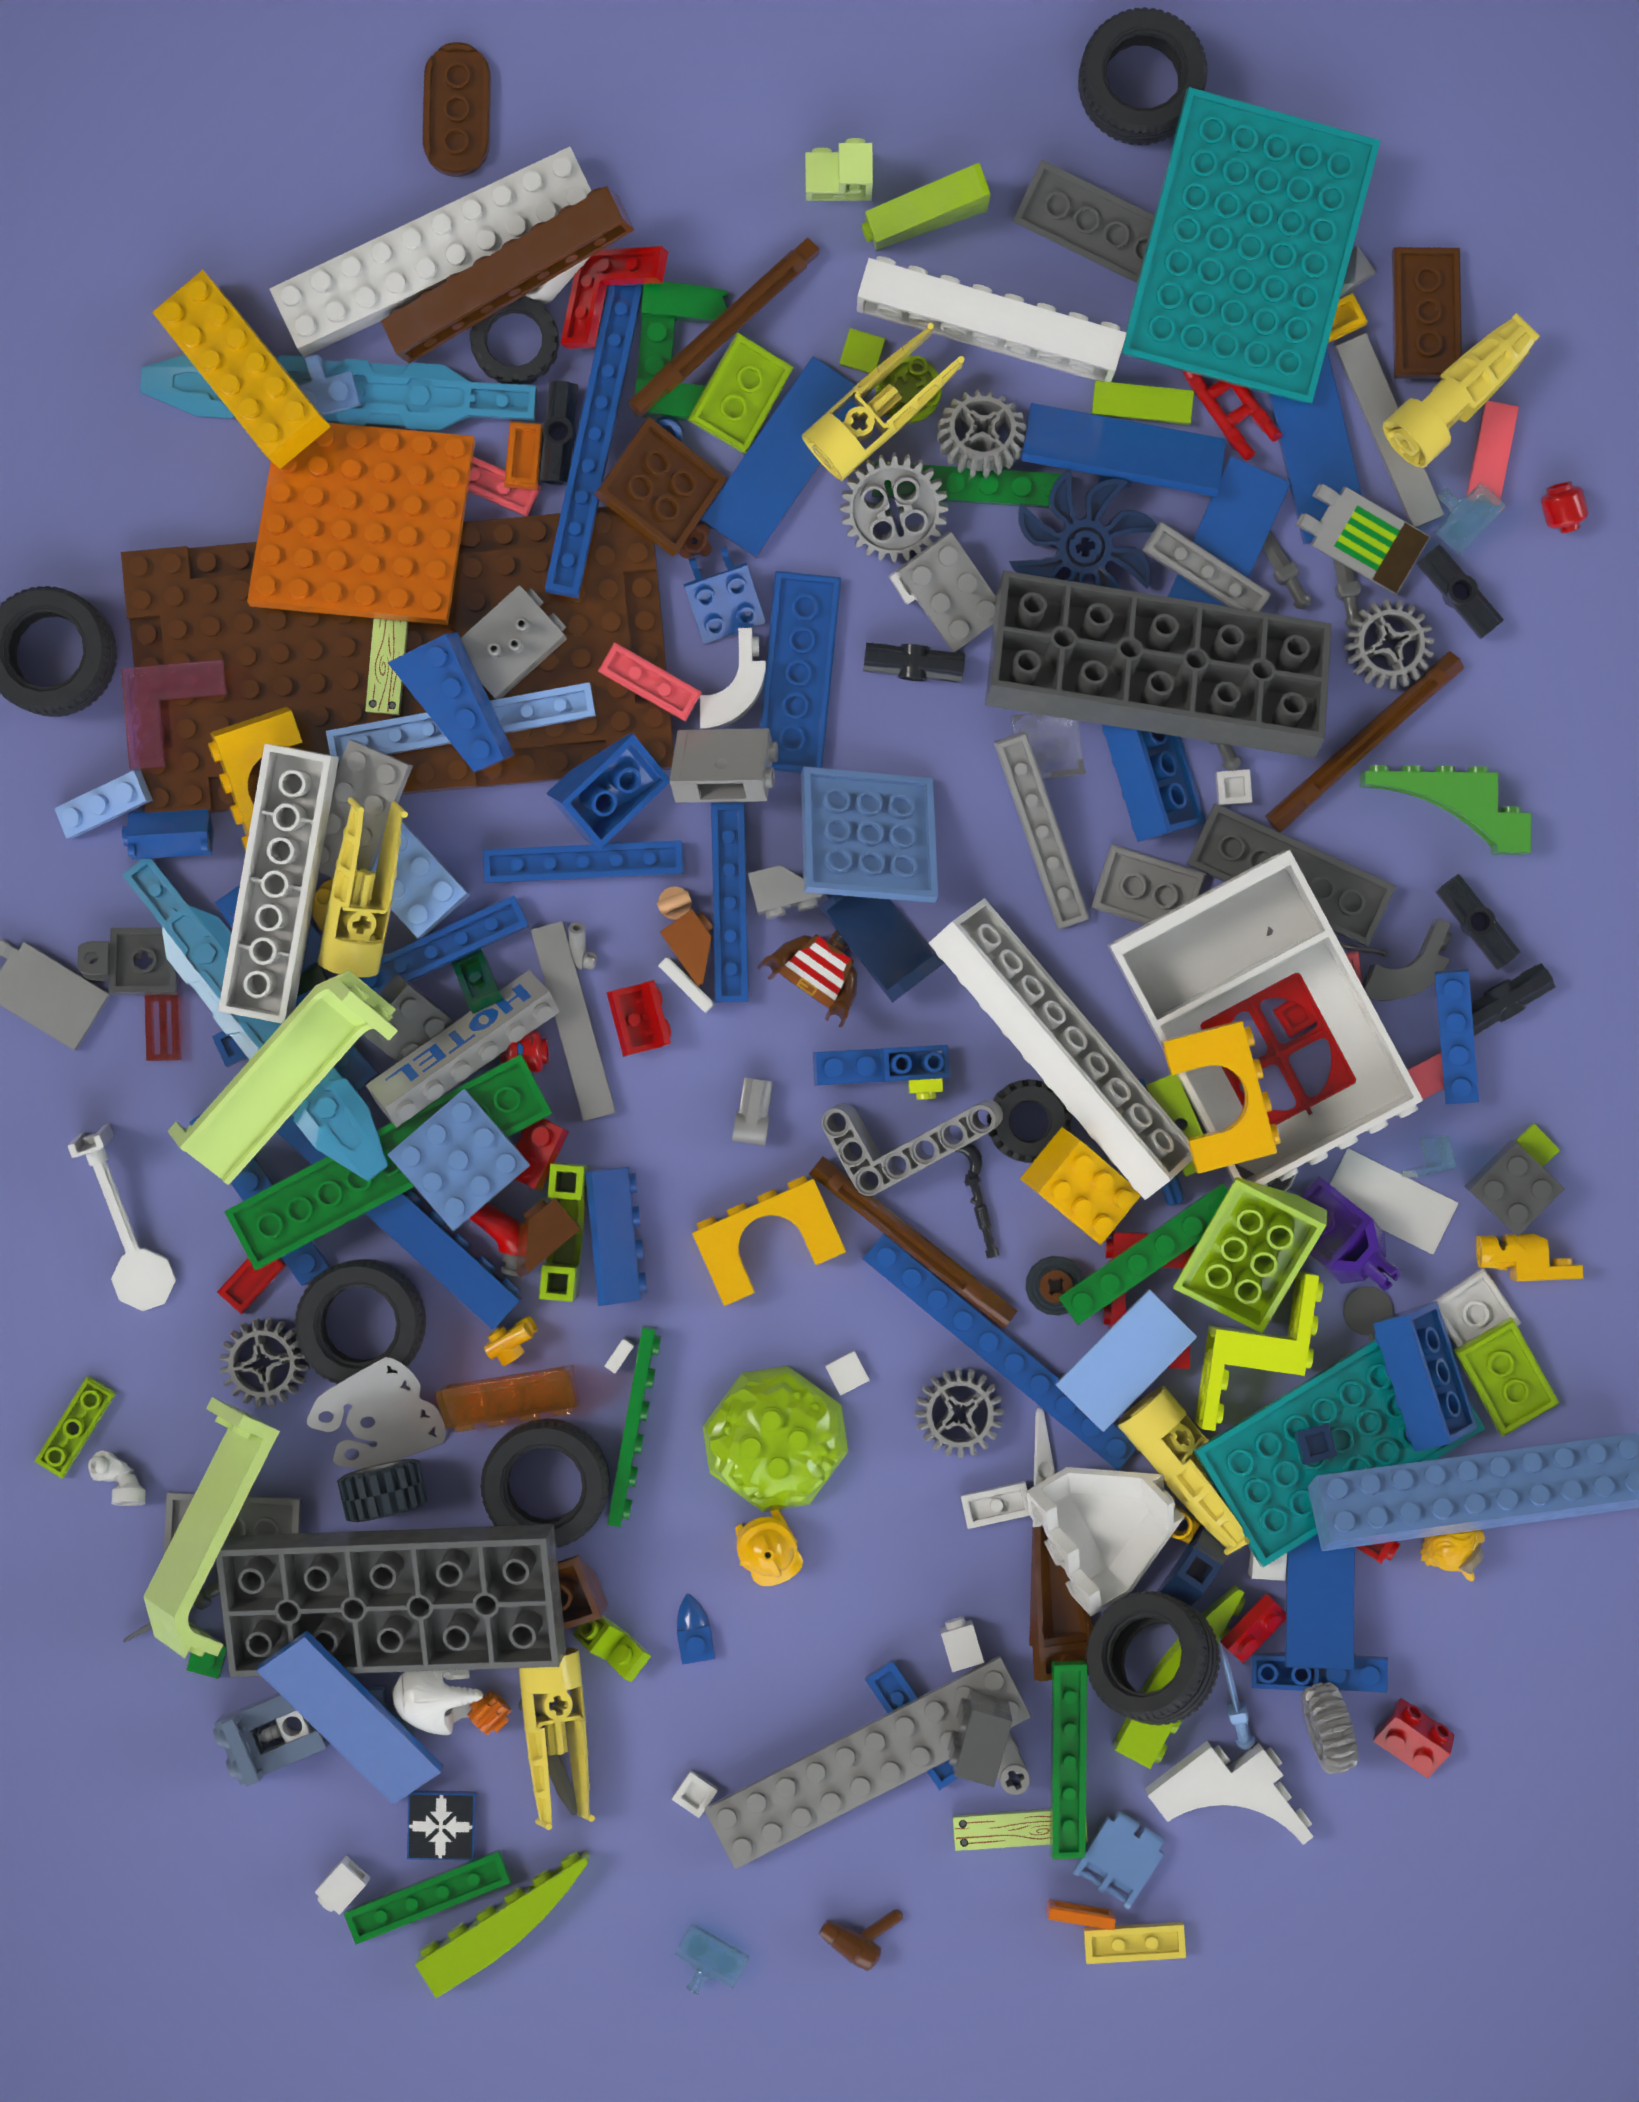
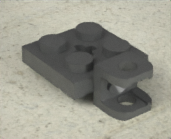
[77,927,178,995]

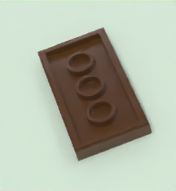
[1392,247,1462,379]

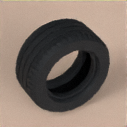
[1078,7,1208,145]
[0,586,117,717]
[294,1259,426,1384]
[480,1418,610,1548]
[1085,1591,1220,1726]

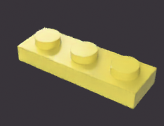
[1083,1921,1186,1964]

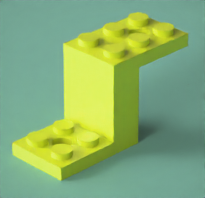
[1194,1271,1323,1431]

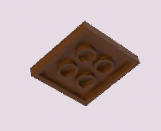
[593,417,727,557]

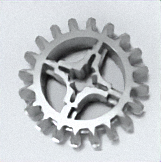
[937,389,1027,479]
[1344,599,1435,690]
[219,1317,310,1408]
[914,1367,1005,1458]
[1301,1682,1359,1775]

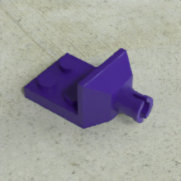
[1301,1176,1401,1290]

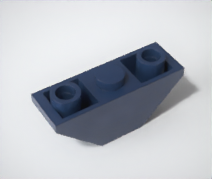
[1157,1525,1227,1606]

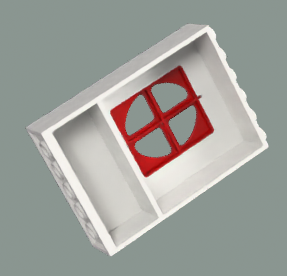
[1107,850,1423,1186]

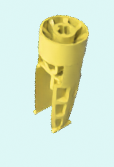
[1382,313,1540,468]
[801,323,965,481]
[317,797,408,977]
[1117,1386,1250,1555]
[518,1648,595,1830]

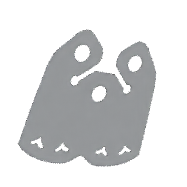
[307,1357,446,1469]

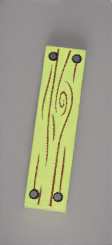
[365,618,409,716]
[952,1808,1088,1851]

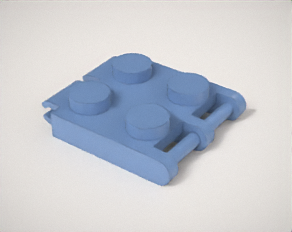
[1072,1810,1165,1909]

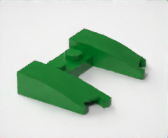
[634,281,729,421]

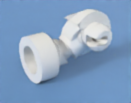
[88,1451,146,1506]

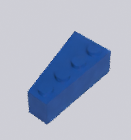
[387,632,515,772]

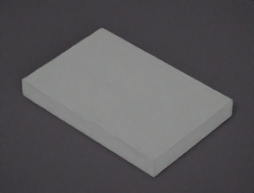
[1091,844,1206,925]

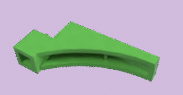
[1360,765,1531,855]

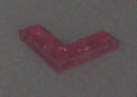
[121,660,226,770]

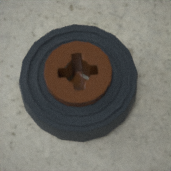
[1025,1256,1084,1316]

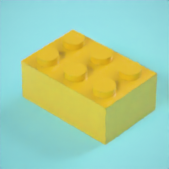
[1020,1127,1141,1245]

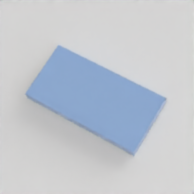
[1055,1289,1197,1432]

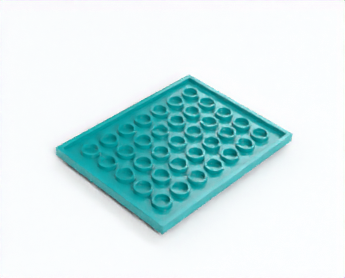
[1121,87,1381,404]

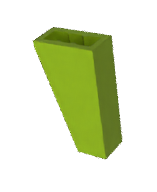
[861,162,991,251]

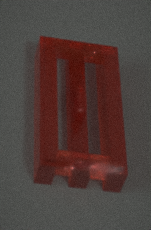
[144,994,182,1061]

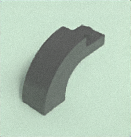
[1362,919,1452,1001]

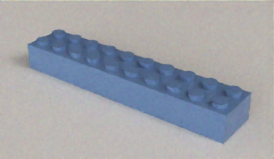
[1308,1433,1639,1551]

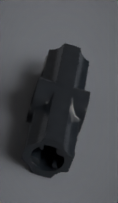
[540,380,578,485]
[1416,544,1504,639]
[863,642,965,683]
[1435,874,1520,970]
[1471,963,1556,1036]

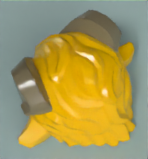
[1420,1530,1485,1581]

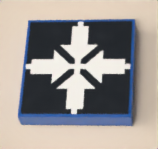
[407,1790,476,1861]

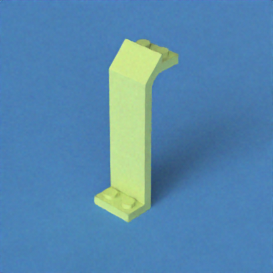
[167,970,398,1185]
[143,1397,280,1659]

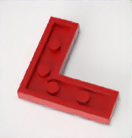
[560,246,669,349]

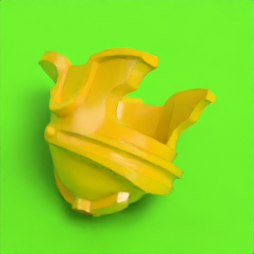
[735,1510,803,1586]

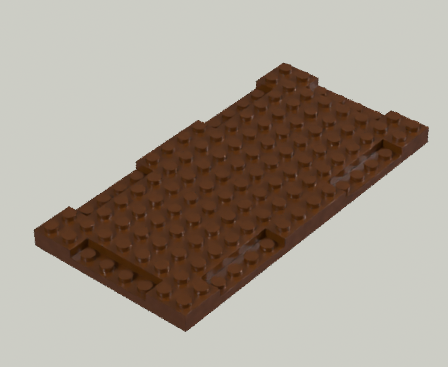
[121,506,674,813]

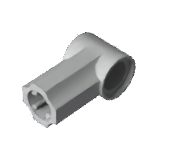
[732,1077,772,1146]

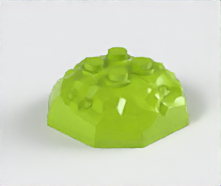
[702,1365,848,1512]

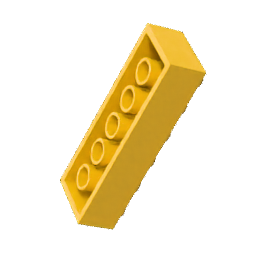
[152,270,331,469]

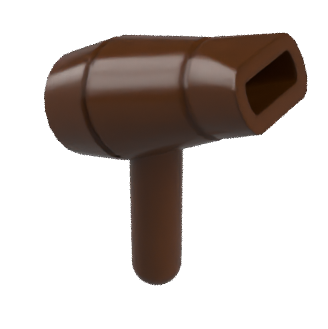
[818,1909,903,1971]

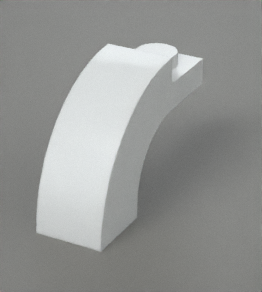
[700,628,766,730]

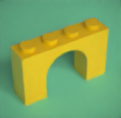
[208,707,302,852]
[1161,1020,1281,1174]
[692,1175,846,1306]

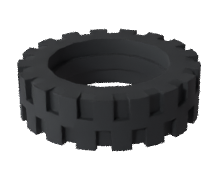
[469,295,560,385]

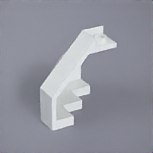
[1026,1467,1185,1616]

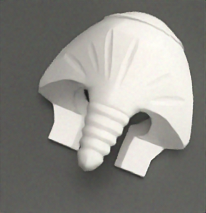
[391,1670,483,1736]

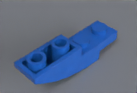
[813,1045,950,1086]
[1252,1652,1388,1693]

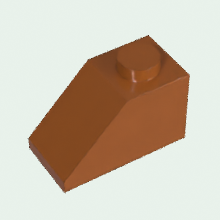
[660,909,713,987]

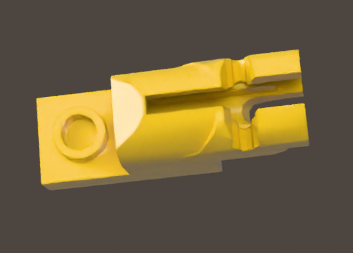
[1475,1233,1584,1281]

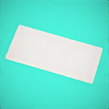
[1330,1149,1458,1254]

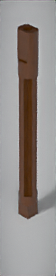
[629,237,819,418]
[1265,651,1464,833]
[809,1156,1017,1329]

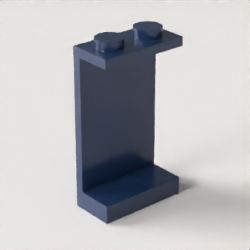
[820,894,945,1003]

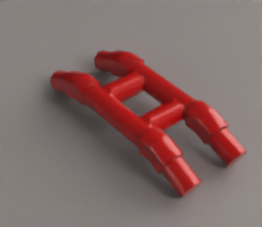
[1181,370,1282,461]

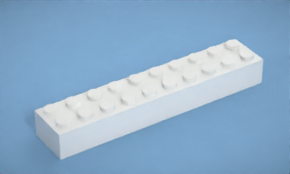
[269,147,591,357]
[929,898,1192,1200]

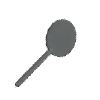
[1343,1286,1393,1341]

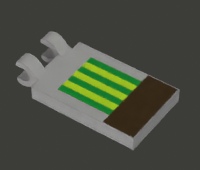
[1295,484,1431,595]

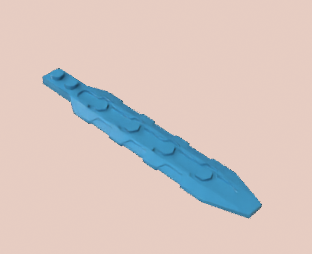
[140,355,537,431]
[122,858,388,1181]

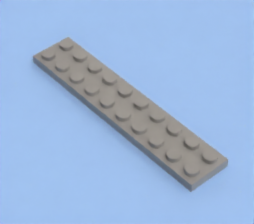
[704,1656,1031,1869]

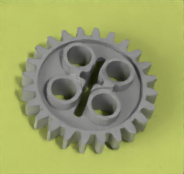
[840,453,948,562]

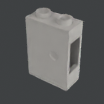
[461,585,567,699]
[670,728,778,803]

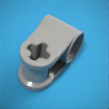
[997,1732,1030,1795]

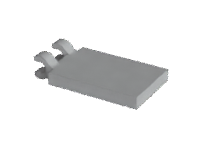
[0,939,111,1050]

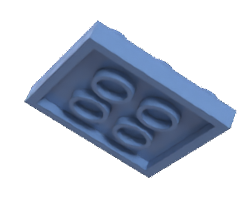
[387,1089,530,1231]

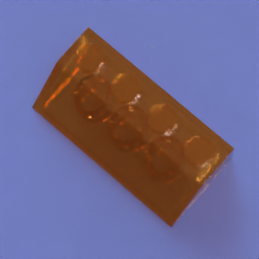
[435,1365,580,1432]

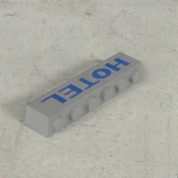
[366,970,560,1128]

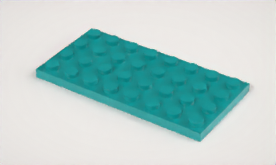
[1193,1339,1485,1567]

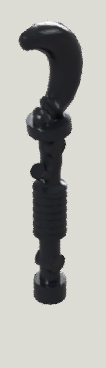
[955,1143,1000,1259]

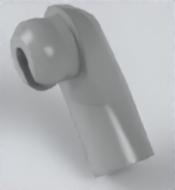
[568,922,597,970]

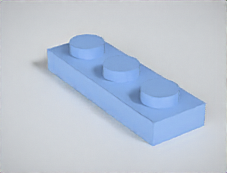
[54,770,153,839]

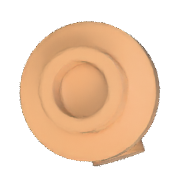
[656,886,692,920]

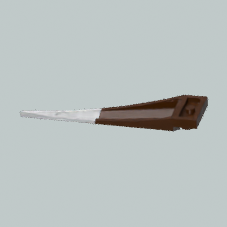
[1029,1408,1094,1682]

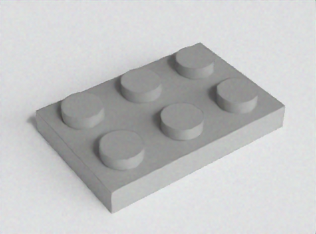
[896,532,996,652]

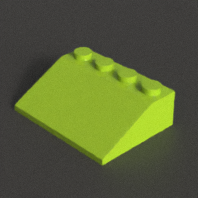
[1173,1177,1327,1333]

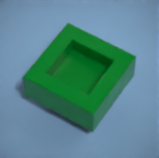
[186,1643,227,1679]

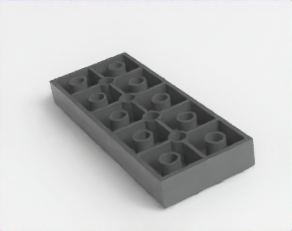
[985,570,1331,758]
[216,1524,566,1677]

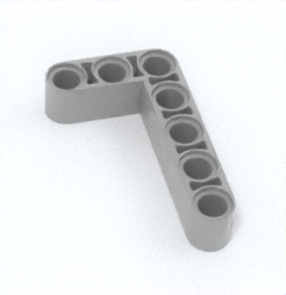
[821,1100,1003,1196]

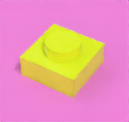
[908,1078,943,1100]

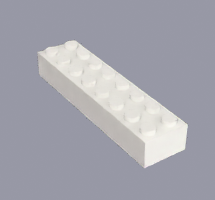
[857,256,1127,382]
[218,744,339,1024]

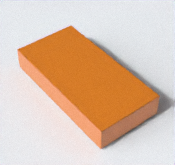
[504,421,543,490]
[1046,1899,1116,1931]

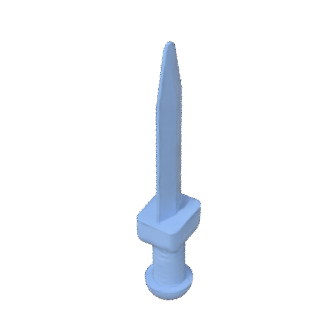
[1218,1636,1255,1750]

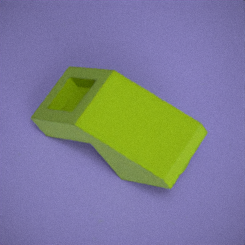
[573,1615,651,1683]

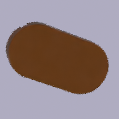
[423,42,491,177]

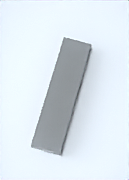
[1141,522,1271,612]

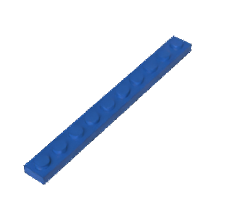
[545,284,643,599]
[212,895,529,1067]
[862,1233,1136,1471]

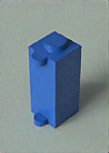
[122,809,214,859]

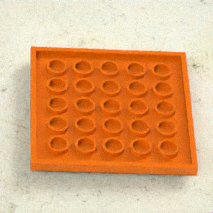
[247,423,475,625]

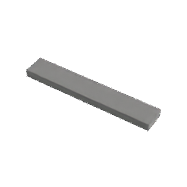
[1334,333,1444,528]
[994,731,1090,930]
[531,921,616,1121]

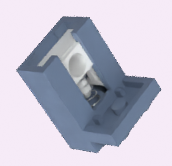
[213,1693,330,1787]

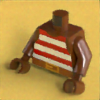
[758,930,858,1027]

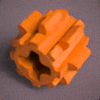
[467,1690,512,1735]

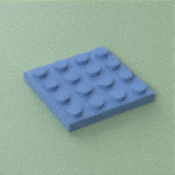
[801,767,938,903]

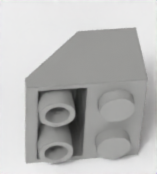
[748,865,823,920]

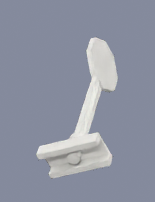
[68,1123,176,1311]

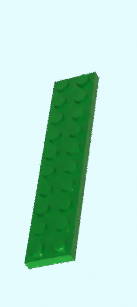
[224,1054,553,1271]

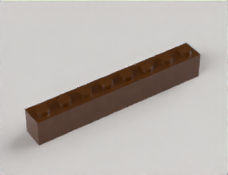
[381,186,634,364]

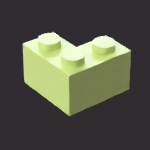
[805,138,873,201]

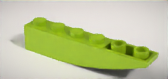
[1112,1584,1245,1769]
[415,1850,590,1998]

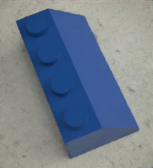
[1102,724,1206,842]
[585,1167,647,1306]
[1373,1301,1478,1452]

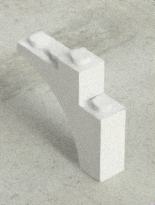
[1145,1741,1314,1845]

